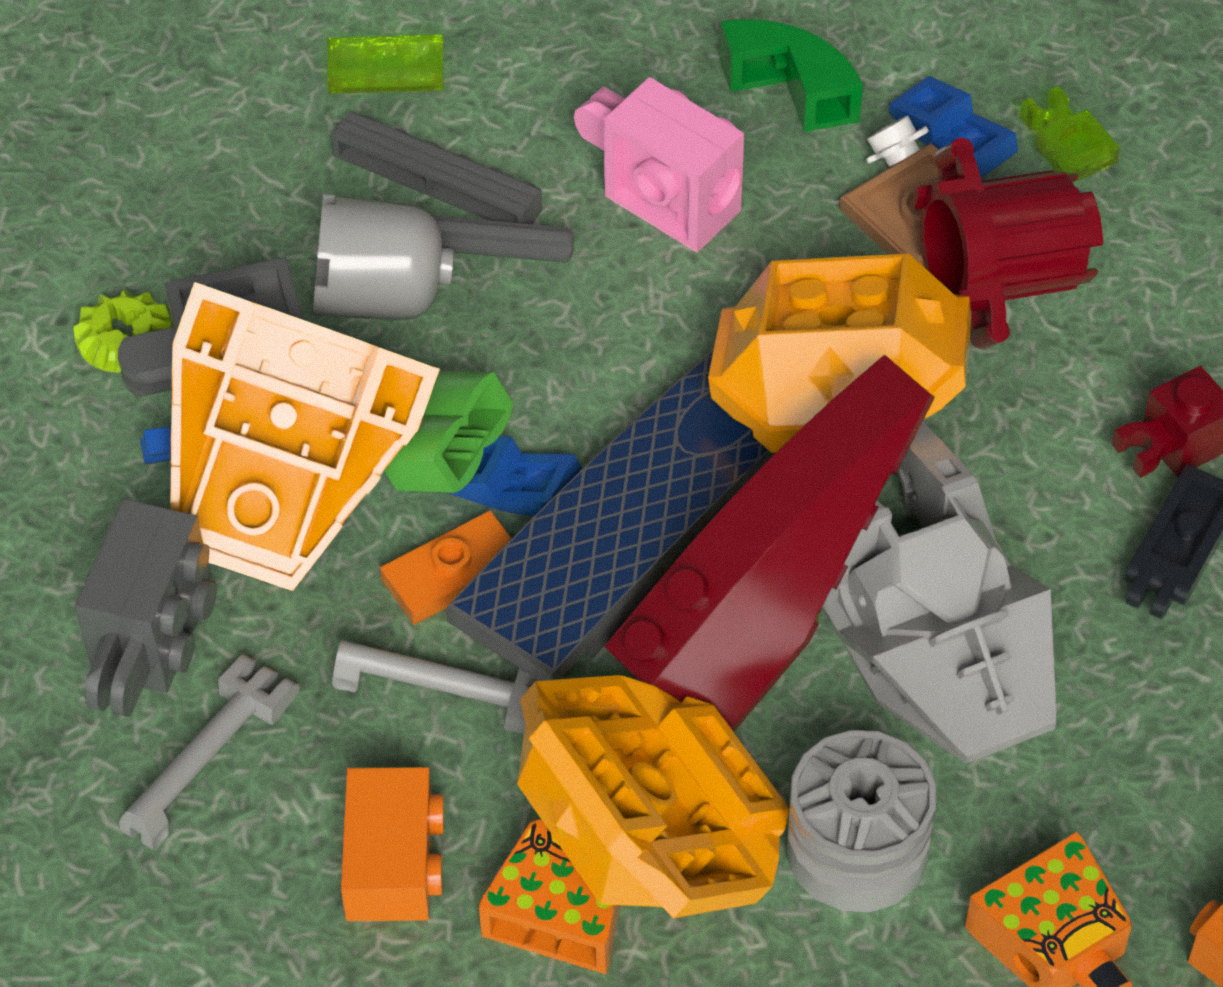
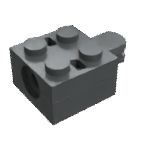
[118,257,304,397]
[75,499,217,716]

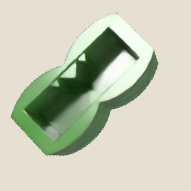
[384,371,513,493]

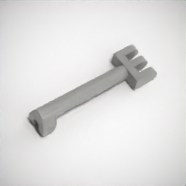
[332,640,564,733]
[119,654,300,851]

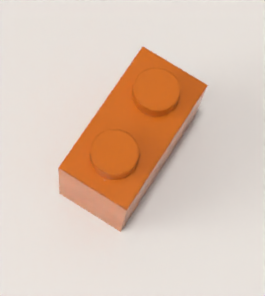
[341,767,445,921]

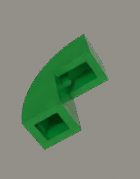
[719,19,863,132]

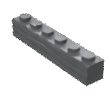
[331,111,542,224]

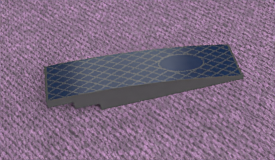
[446,351,775,681]

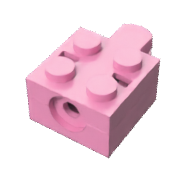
[574,77,744,253]

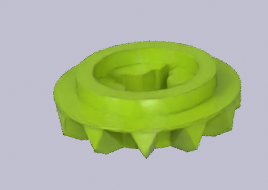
[73,287,172,373]

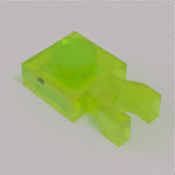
[1019,85,1120,183]

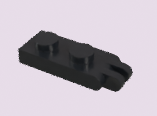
[1124,464,1223,619]

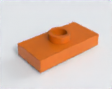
[380,511,512,625]

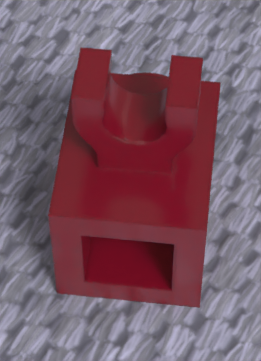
[1112,365,1223,478]

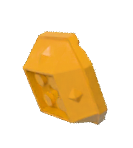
[708,253,971,453]
[517,675,790,918]

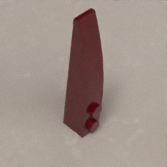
[604,355,935,732]

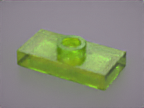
[327,34,444,94]

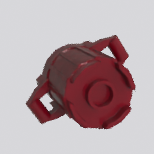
[913,138,1103,349]

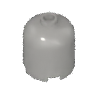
[313,193,454,320]

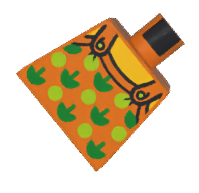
[479,819,620,974]
[965,832,1133,987]

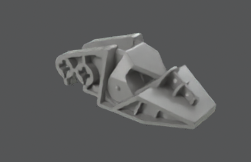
[822,421,1056,764]

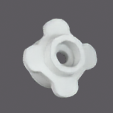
[866,115,929,166]

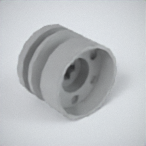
[786,730,936,912]

